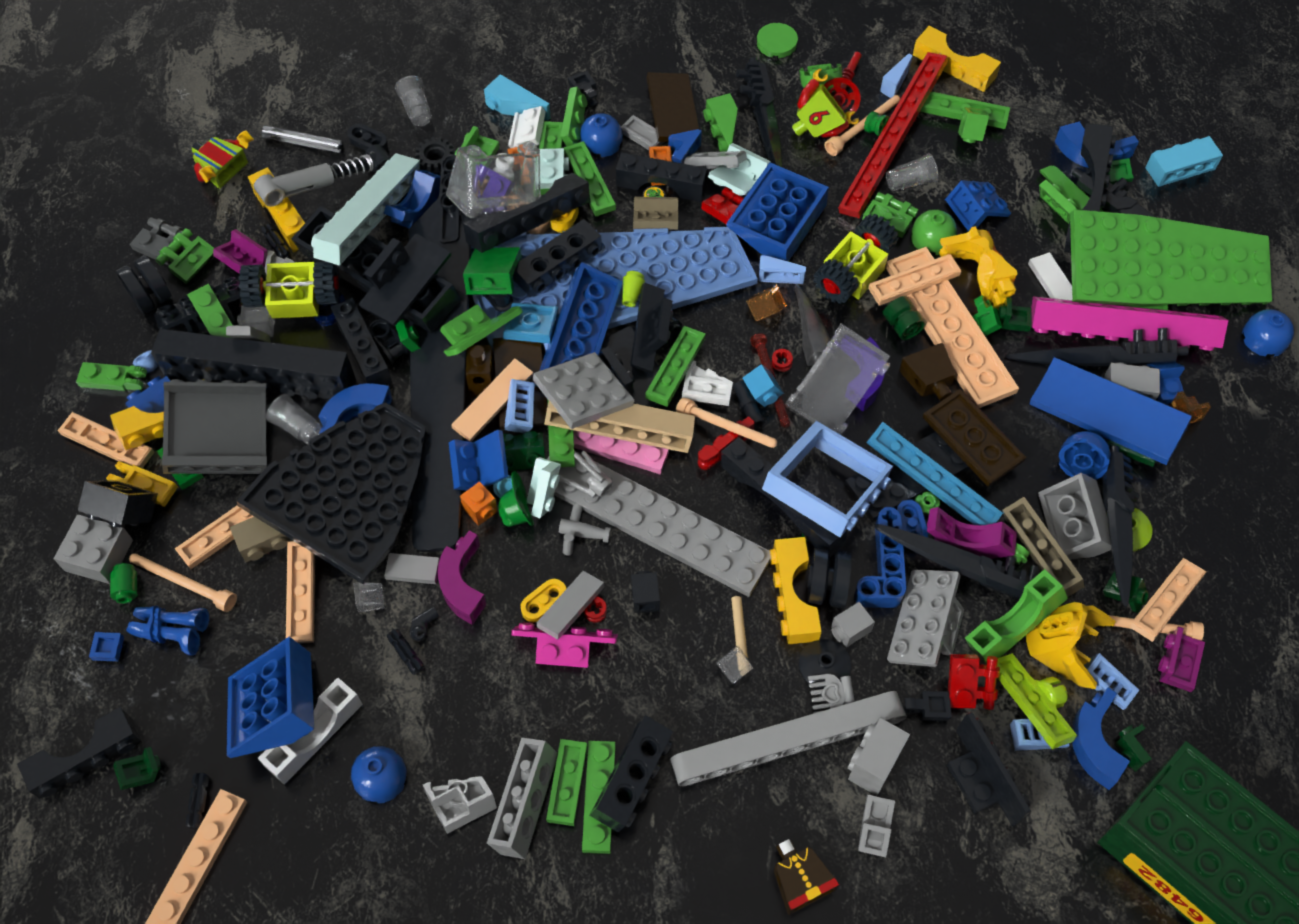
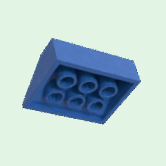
[726,162,829,262]
[227,636,314,758]

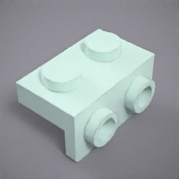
[537,148,569,189]
[527,457,561,518]

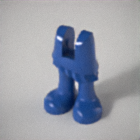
[126,605,209,656]

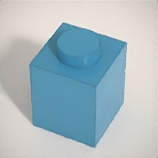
[743,364,784,407]

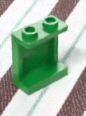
[463,247,522,295]

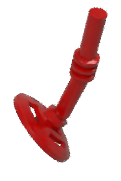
[824,52,862,116]

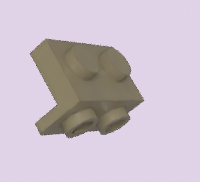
[633,197,678,231]

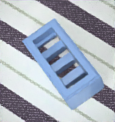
[880,54,912,98]
[759,255,806,284]
[505,379,535,433]
[1084,653,1139,710]
[1010,719,1069,751]

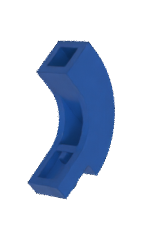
[1055,121,1139,168]
[383,170,441,228]
[319,384,393,434]
[1072,687,1130,790]

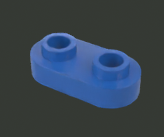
[897,500,928,537]

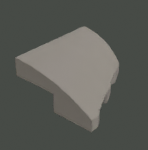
[423,776,497,834]

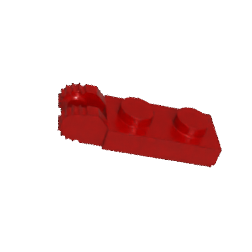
[698,416,755,470]

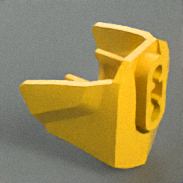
[1026,602,1116,689]

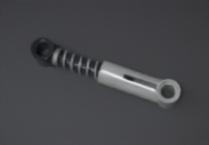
[254,144,391,207]

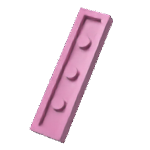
[573,430,669,474]

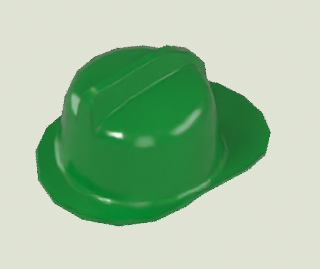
[498,471,534,527]

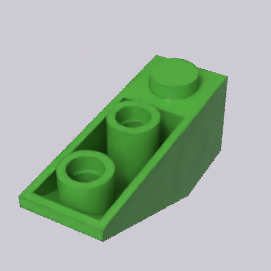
[703,93,738,152]

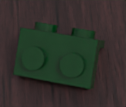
[503,431,545,471]

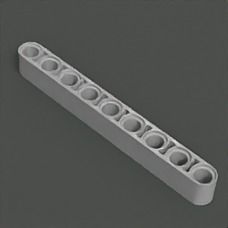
[670,691,907,786]

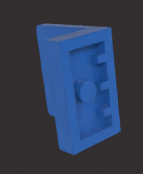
[945,180,1011,231]
[449,430,508,491]

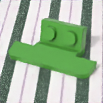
[1039,166,1104,224]
[440,304,523,357]

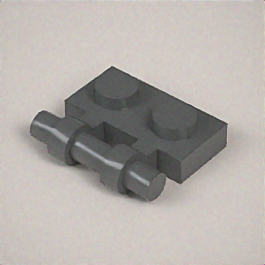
[130,217,184,265]

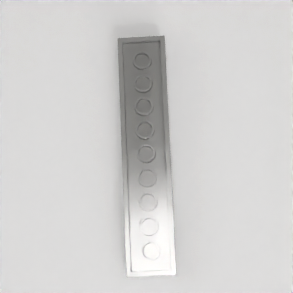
[547,451,770,597]

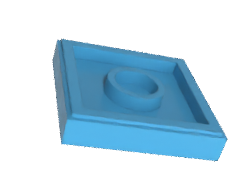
[503,303,558,344]

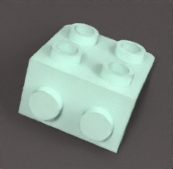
[708,143,771,196]

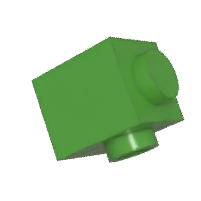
[958,107,989,143]

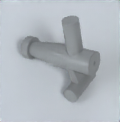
[559,503,611,555]

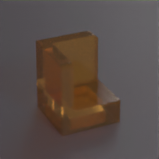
[746,285,787,321]
[1170,391,1211,424]

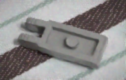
[683,151,747,169]

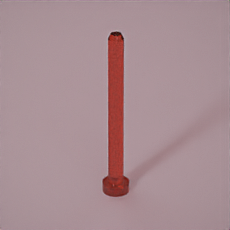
[750,333,790,428]

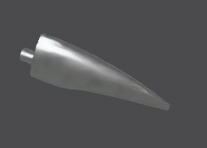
[795,284,837,371]

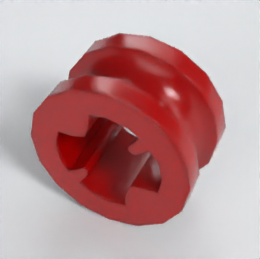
[772,349,793,372]
[584,597,607,623]

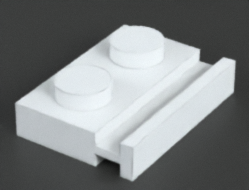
[508,106,546,148]

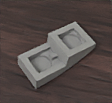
[858,794,895,857]

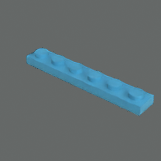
[866,422,1003,525]

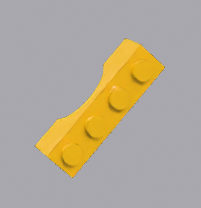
[913,26,1001,92]
[248,167,305,253]
[110,379,204,450]
[769,537,821,644]

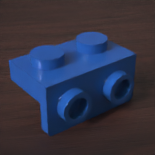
[125,376,170,413]

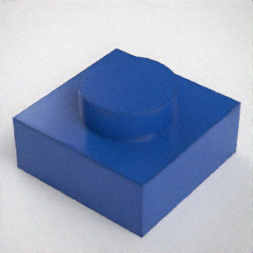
[89,632,124,662]

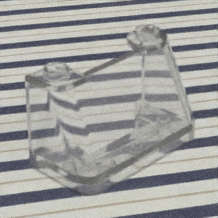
[446,141,541,218]
[785,323,891,435]

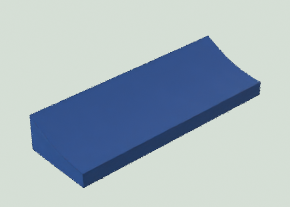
[535,262,623,387]
[1030,357,1192,465]

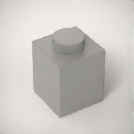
[831,602,875,648]

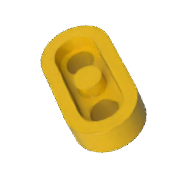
[550,208,579,233]
[521,579,566,622]

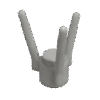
[559,451,613,498]

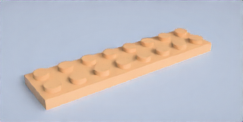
[885,247,1019,408]

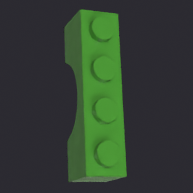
[965,569,1068,665]

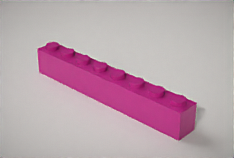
[1031,296,1228,351]

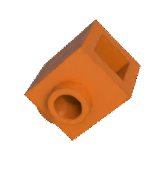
[460,481,498,526]

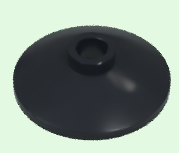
[799,639,851,689]

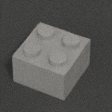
[54,514,133,584]
[847,718,910,796]

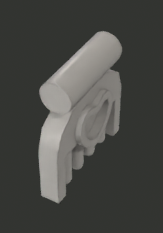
[808,674,855,714]

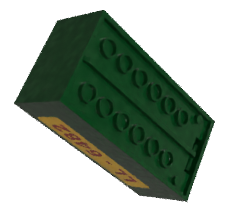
[1097,741,1299,924]

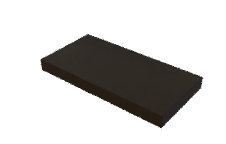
[646,72,699,142]
[493,338,548,430]
[922,389,1026,487]

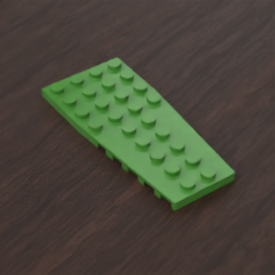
[1070,210,1272,306]

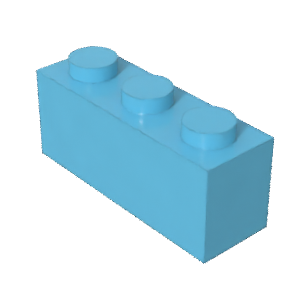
[1145,136,1223,187]

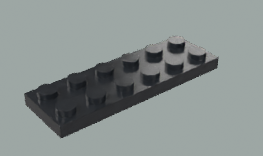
[844,432,970,522]

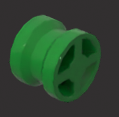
[864,111,890,136]

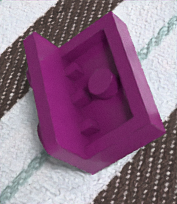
[213,229,268,273]
[1158,626,1205,692]

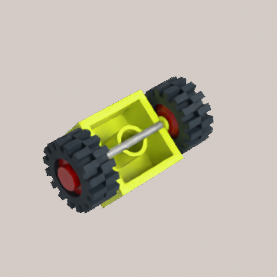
[813,214,899,304]
[239,262,340,318]

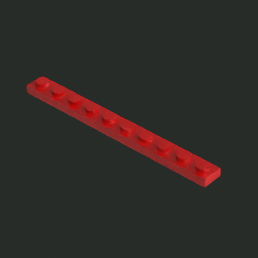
[838,52,948,218]

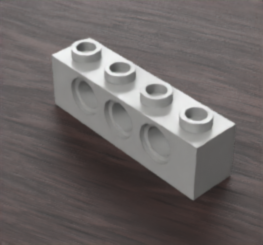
[487,738,558,859]

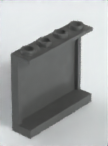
[162,379,267,474]

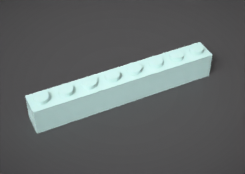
[311,153,420,265]

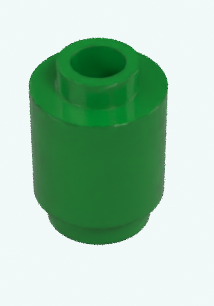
[110,563,138,604]

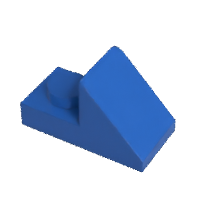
[668,129,702,164]
[1147,362,1186,404]

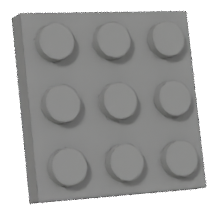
[533,352,634,429]

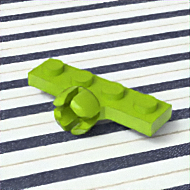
[997,653,1077,749]

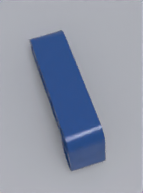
[854,507,906,608]

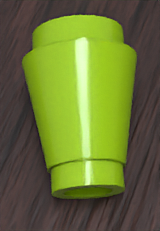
[622,271,646,307]

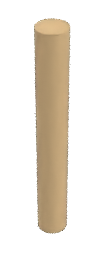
[731,596,749,673]

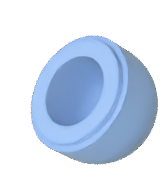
[133,350,158,373]

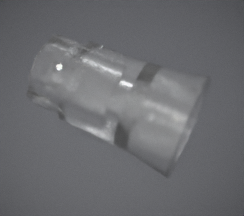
[394,76,431,126]
[886,153,938,191]
[266,394,322,444]

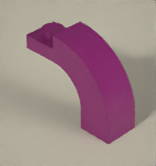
[927,507,1017,558]
[438,531,487,625]

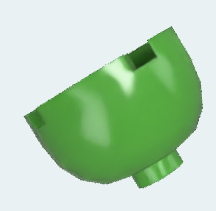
[799,64,842,93]
[911,209,957,255]

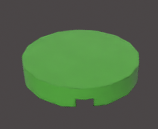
[757,23,798,58]

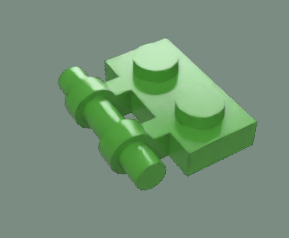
[862,192,919,238]
[155,228,214,284]

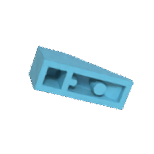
[484,74,551,121]

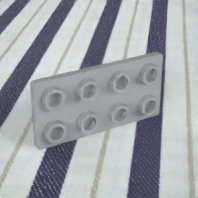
[887,570,964,667]

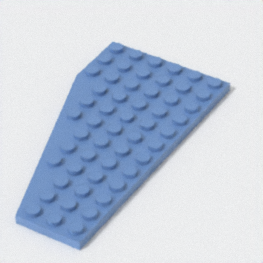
[471,227,758,354]

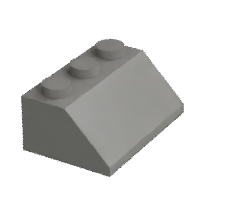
[1038,473,1111,560]

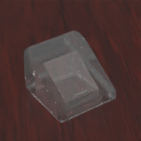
[354,582,385,613]
[716,645,754,684]

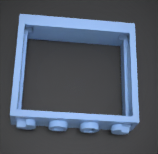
[762,421,893,537]

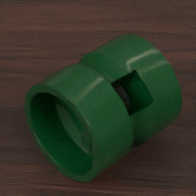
[883,296,927,340]

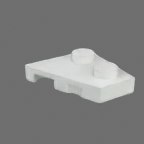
[682,360,733,406]

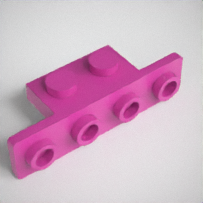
[512,623,618,668]

